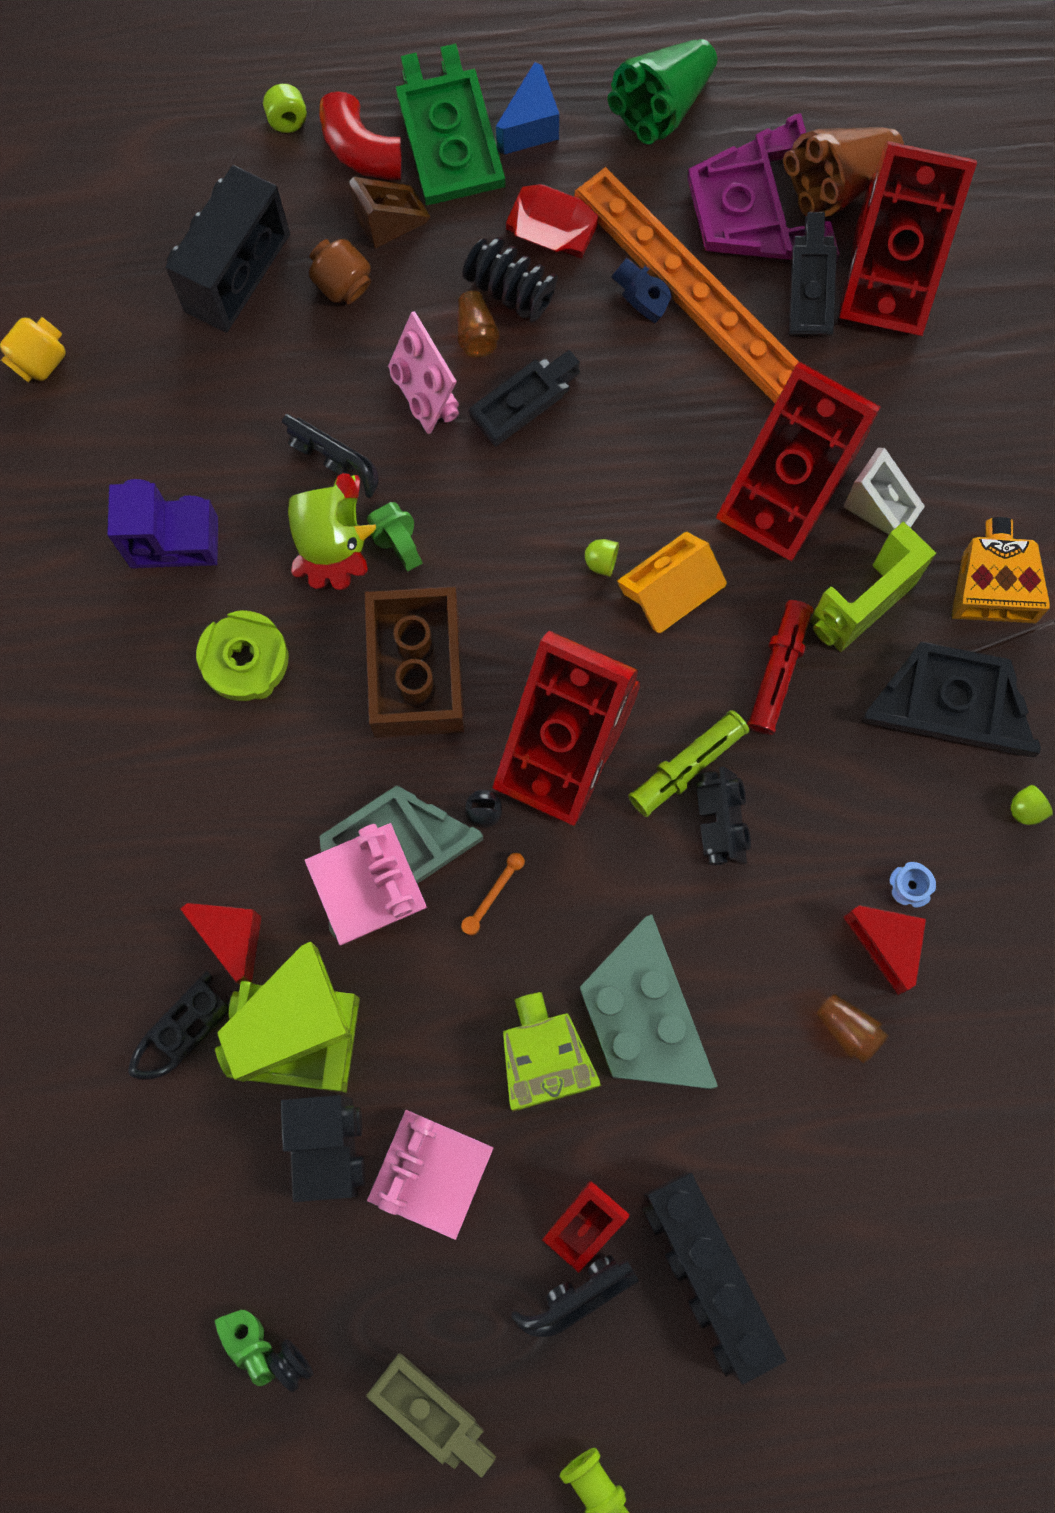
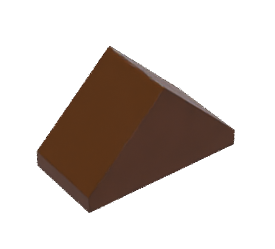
[349,177,431,249]

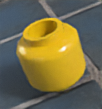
[0,317,66,383]

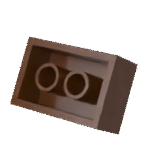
[365,587,465,738]

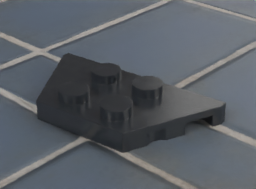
[862,642,1041,758]

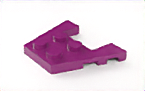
[687,113,839,263]

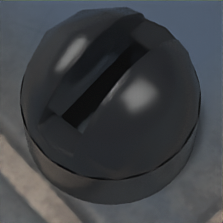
[465,789,502,828]

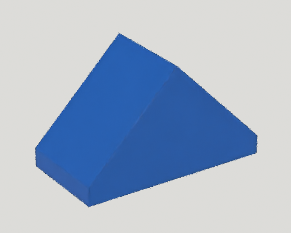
[496,62,559,155]

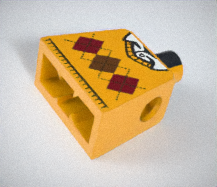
[952,517,1050,623]

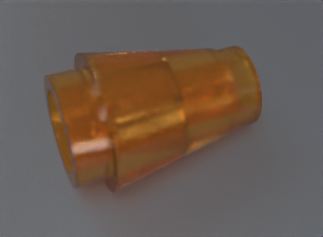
[458,291,500,357]
[816,994,889,1064]

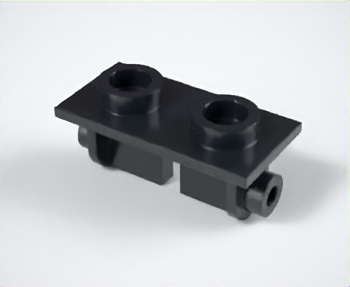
[696,766,751,866]

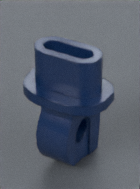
[611,258,671,323]

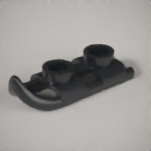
[281,414,379,498]
[128,971,231,1080]
[511,1255,639,1337]

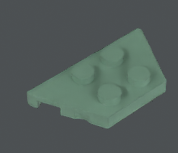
[319,785,484,939]
[579,915,718,1090]

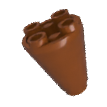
[783,127,904,217]

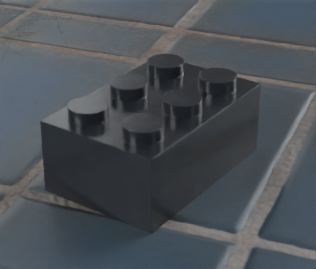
[165,165,290,333]

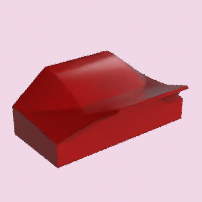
[506,184,598,259]

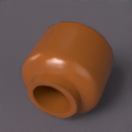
[308,239,371,304]

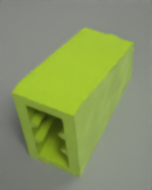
[215,942,352,1082]

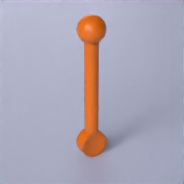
[461,853,525,936]

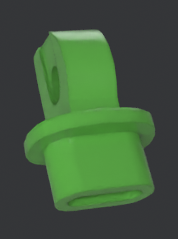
[367,502,423,572]
[214,1310,276,1386]

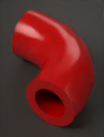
[319,91,401,180]

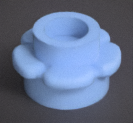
[890,862,936,908]

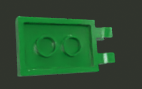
[396,43,505,206]

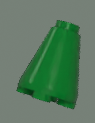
[607,39,717,145]

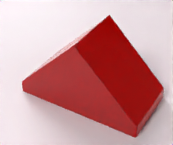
[180,903,262,984]
[843,905,926,995]
[542,1181,630,1273]

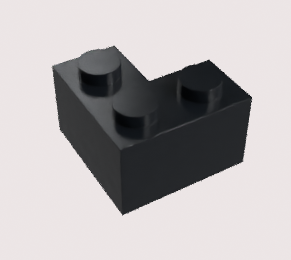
[281,1095,365,1202]

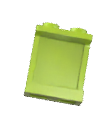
[810,521,936,652]
[226,981,360,1093]

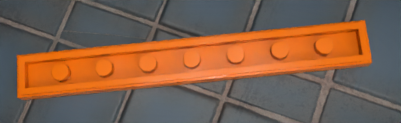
[574,167,799,403]

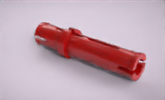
[747,600,814,735]

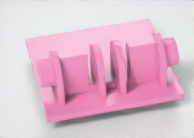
[388,311,459,434]
[305,823,427,946]
[367,1110,494,1240]

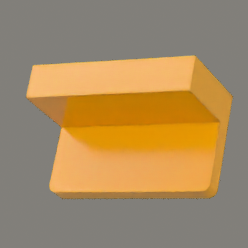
[617,531,727,633]

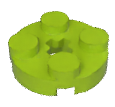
[196,610,289,701]

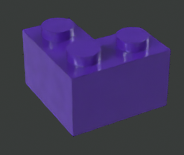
[108,479,218,568]

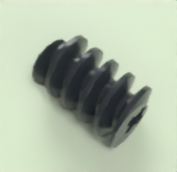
[462,237,558,323]

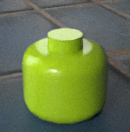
[263,84,307,133]

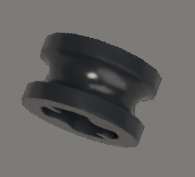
[266,1339,314,1393]

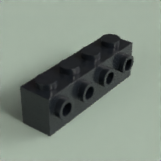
[642,1172,787,1385]

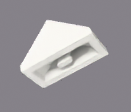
[843,447,925,535]

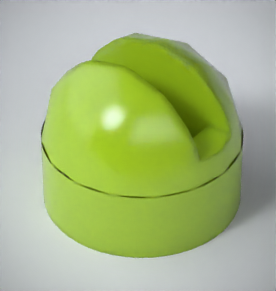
[585,539,619,577]
[1010,785,1053,825]

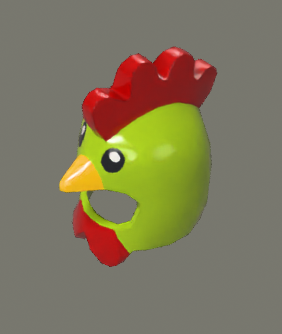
[288,473,376,590]

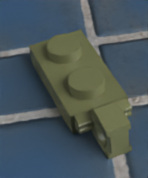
[366,1353,496,1478]

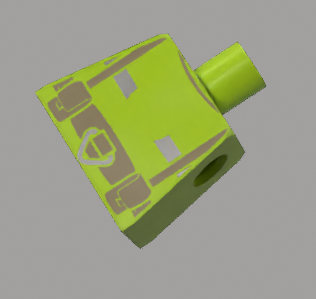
[503,992,601,1112]

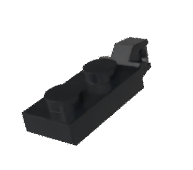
[789,212,837,336]
[468,350,580,447]

